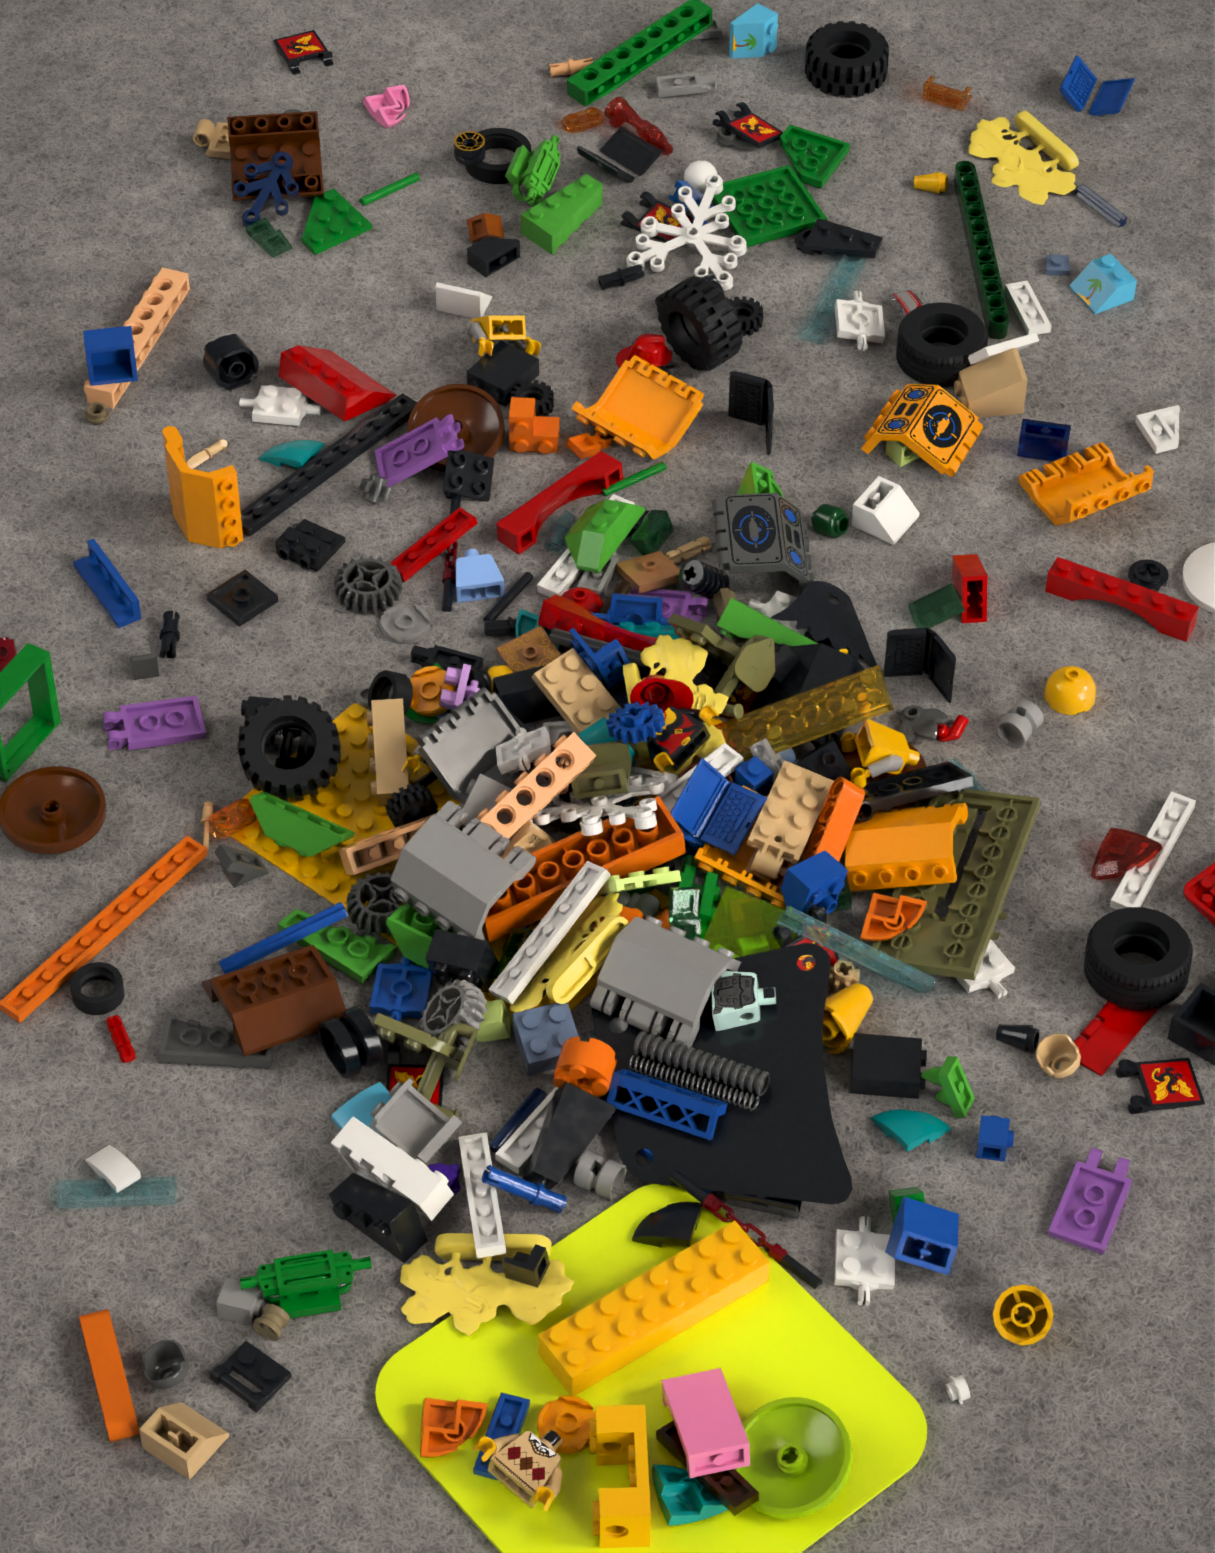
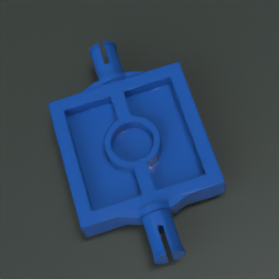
[592,593,671,625]
[369,956,433,1022]

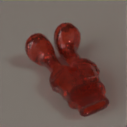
[604,97,673,155]

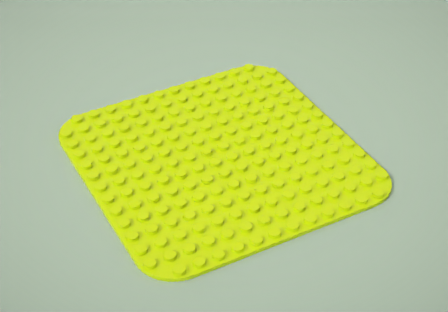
[375,1183,927,1553]

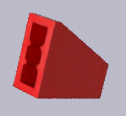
[952,554,988,623]

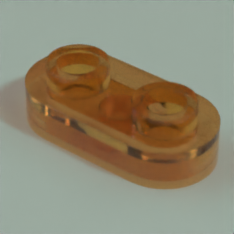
[562,107,604,133]
[209,798,257,838]

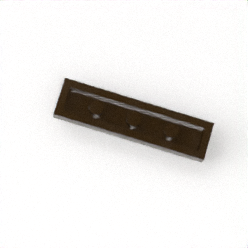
[656,1421,759,1516]

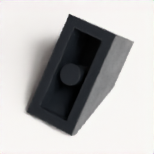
[467,238,520,277]

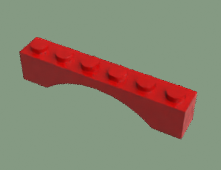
[496,451,623,555]
[1045,557,1199,642]
[537,594,665,675]

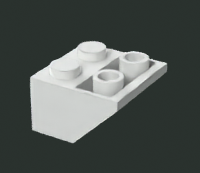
[851,476,919,545]

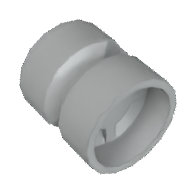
[996,699,1044,748]
[573,1150,626,1200]

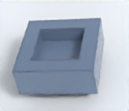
[1045,255,1070,276]

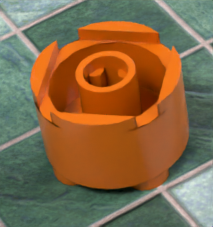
[553,1037,617,1097]

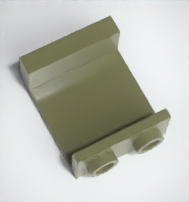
[571,740,632,800]

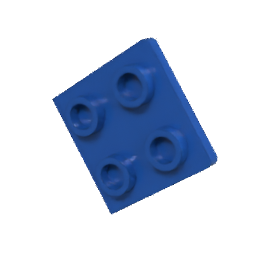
[569,628,630,690]

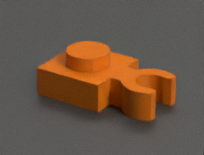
[567,432,612,459]

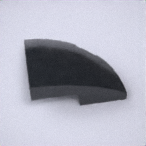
[632,1202,703,1248]

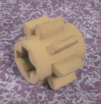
[828,960,860,993]

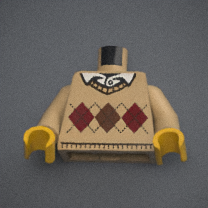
[473,1430,563,1511]

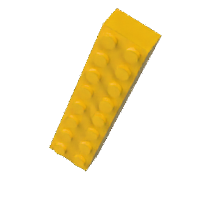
[538,1221,770,1396]

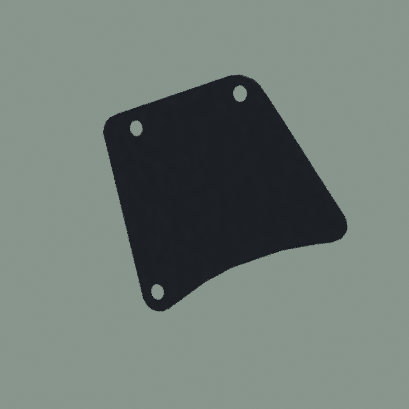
[591,943,853,1204]

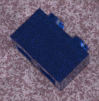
[1017,418,1071,461]

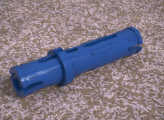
[482,1165,567,1213]

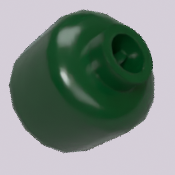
[811,504,849,538]

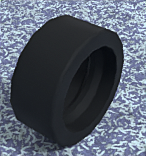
[368,670,413,716]
[70,962,125,1015]

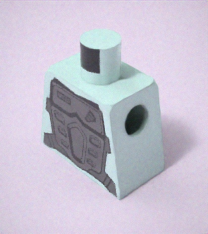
[712,971,776,1031]

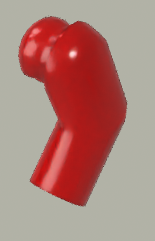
[936,715,969,742]

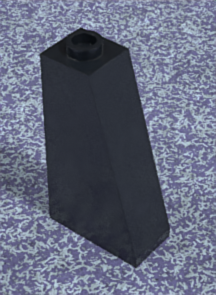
[523,1082,616,1190]

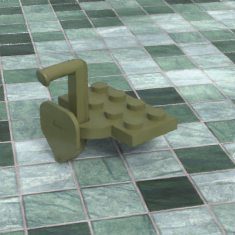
[667,613,775,719]
[373,1013,479,1118]

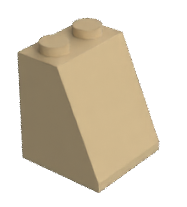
[954,348,1027,418]

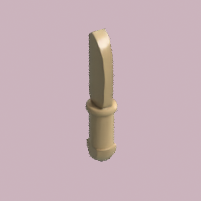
[186,439,228,469]
[200,801,214,851]

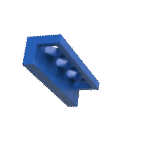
[73,538,141,628]
[607,1068,728,1140]

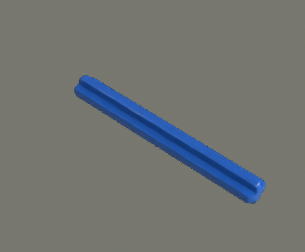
[220,902,347,974]

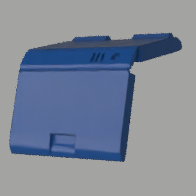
[1059,55,1135,116]
[670,758,767,856]

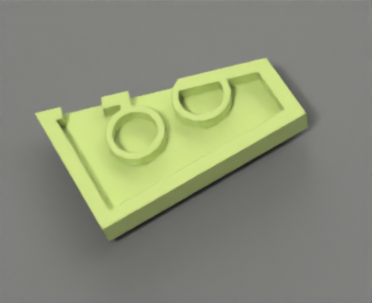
[596,867,681,895]

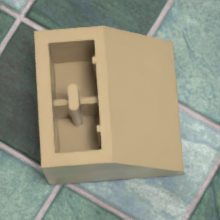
[139,1402,229,1480]

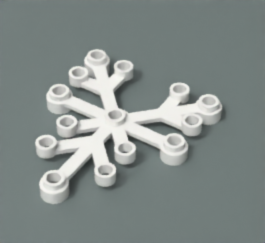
[626,174,747,291]
[531,772,672,836]

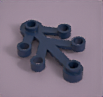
[234,152,299,229]

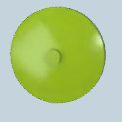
[735,1397,853,1519]

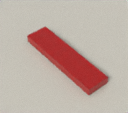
[390,507,478,582]

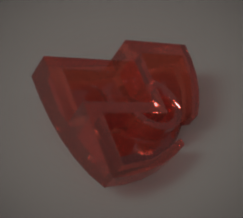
[1091,828,1163,880]

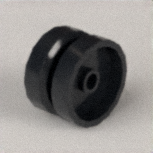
[318,1006,383,1079]

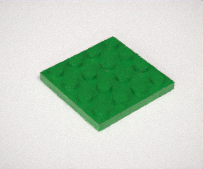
[712,165,827,247]

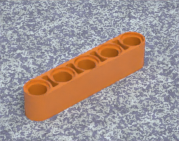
[801,777,865,862]
[79,1309,140,1442]

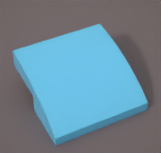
[331,1082,392,1131]

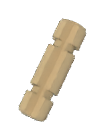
[666,536,712,565]

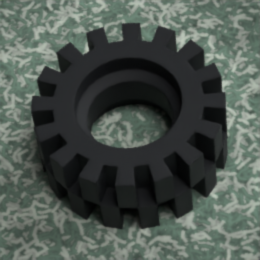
[729,296,763,336]
[511,380,554,417]
[385,783,438,828]

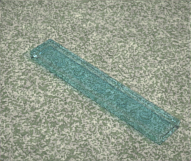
[801,253,868,345]
[776,906,936,995]

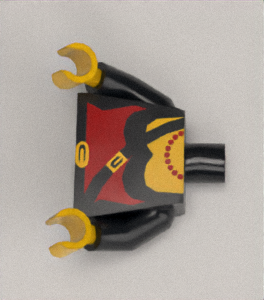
[647,705,719,773]

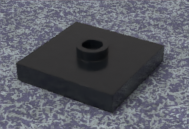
[206,569,278,627]

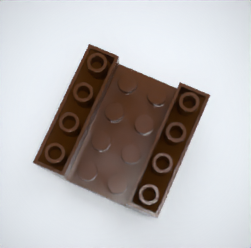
[227,111,324,201]
[202,945,346,1056]

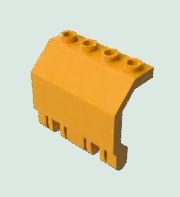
[162,426,243,549]
[1018,442,1154,525]
[845,803,968,892]

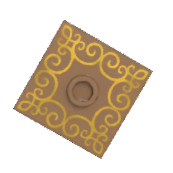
[496,626,561,673]

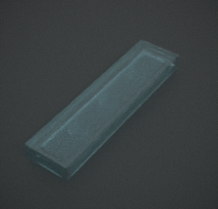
[58,1177,177,1209]

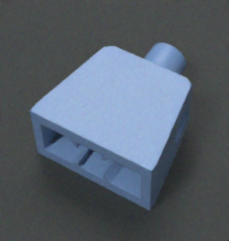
[456,549,504,603]

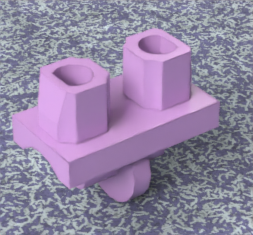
[438,664,480,710]

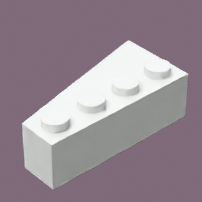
[331,1117,454,1221]

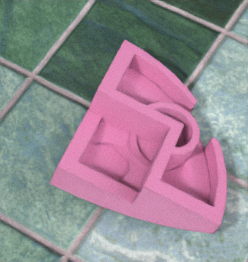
[362,85,410,128]

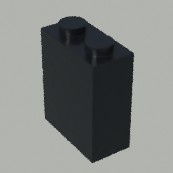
[467,341,539,406]
[493,665,561,724]
[850,1033,927,1099]

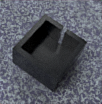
[425,929,500,993]
[1167,983,1215,1065]

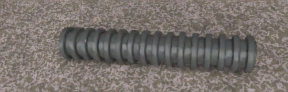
[633,1031,770,1096]

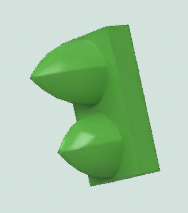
[921,1056,975,1118]

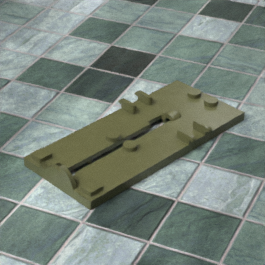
[867,788,1040,981]

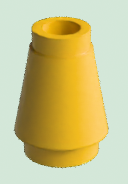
[914,172,948,194]

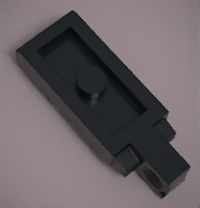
[411,645,483,671]

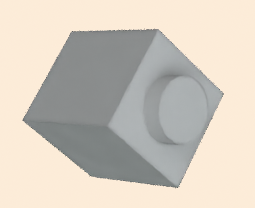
[216,1278,265,1325]

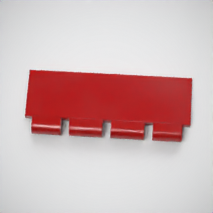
[1073,1001,1159,1077]

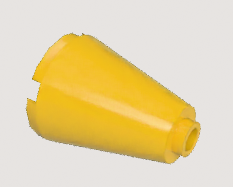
[823,983,873,1054]

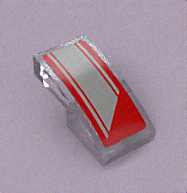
[889,289,923,320]

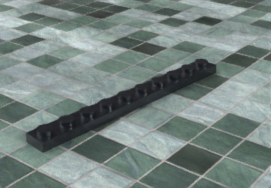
[241,393,417,537]

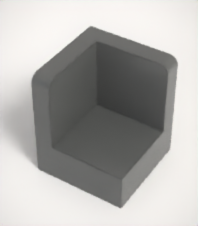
[130,640,159,680]

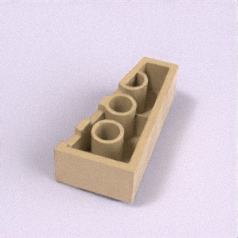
[367,698,409,806]

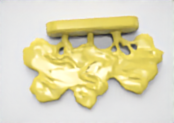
[968,110,1079,205]
[623,635,729,775]
[495,893,629,1013]
[400,1233,574,1336]

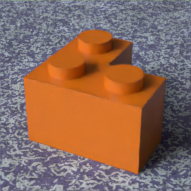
[509,397,560,454]

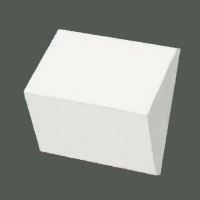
[436,283,492,318]

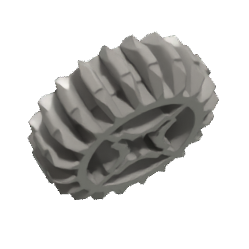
[418,979,488,1051]

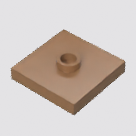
[616,551,680,594]

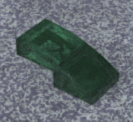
[246,218,292,258]
[669,887,701,941]

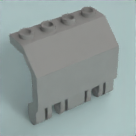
[390,801,536,940]
[590,915,741,1049]

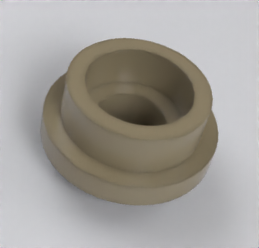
[85,402,109,424]

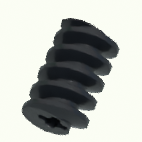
[678,559,730,599]

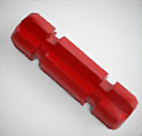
[106,1015,136,1063]

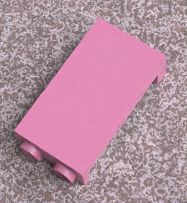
[661,1368,750,1478]

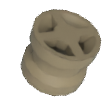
[252,1304,290,1342]

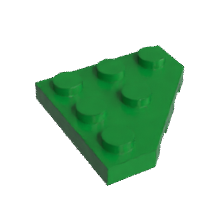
[780,124,850,189]
[302,189,372,255]

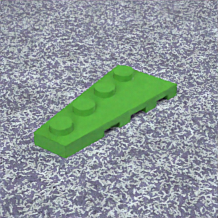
[278,909,398,984]

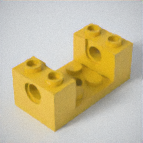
[589,1405,651,1548]

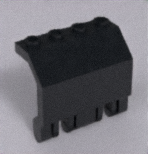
[738,643,868,748]

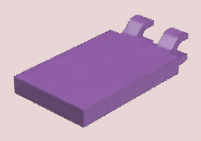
[375,414,464,487]
[630,586,709,623]
[103,696,206,750]
[1048,1147,1132,1255]

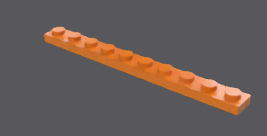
[0,836,208,1023]

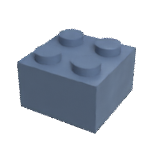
[511,1002,579,1076]

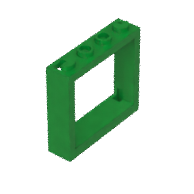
[0,643,61,782]

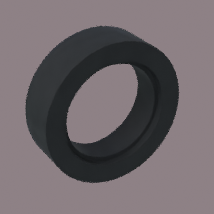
[465,128,531,184]

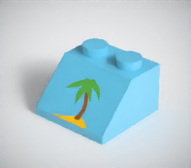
[729,3,778,58]
[1070,254,1137,314]

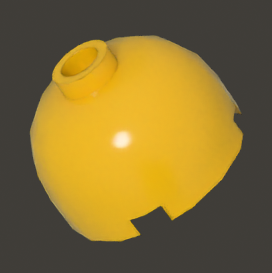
[1044,666,1096,715]
[993,1284,1054,1345]

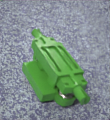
[505,135,561,206]

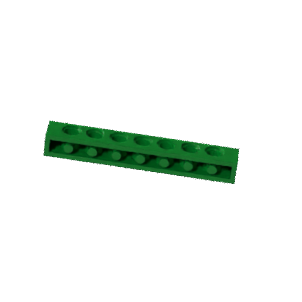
[567,0,713,107]

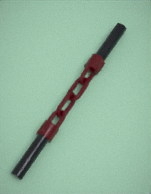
[442,494,461,612]
[669,1169,822,1289]

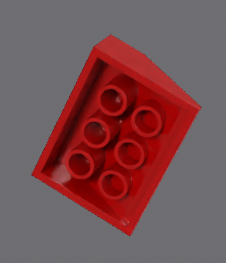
[278,345,396,422]

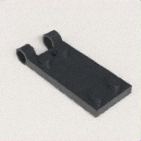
[856,761,974,822]

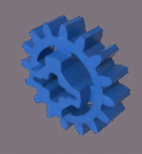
[606,701,665,744]

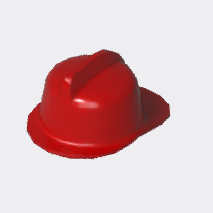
[615,333,672,368]
[630,674,694,713]

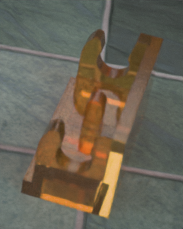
[922,76,972,111]

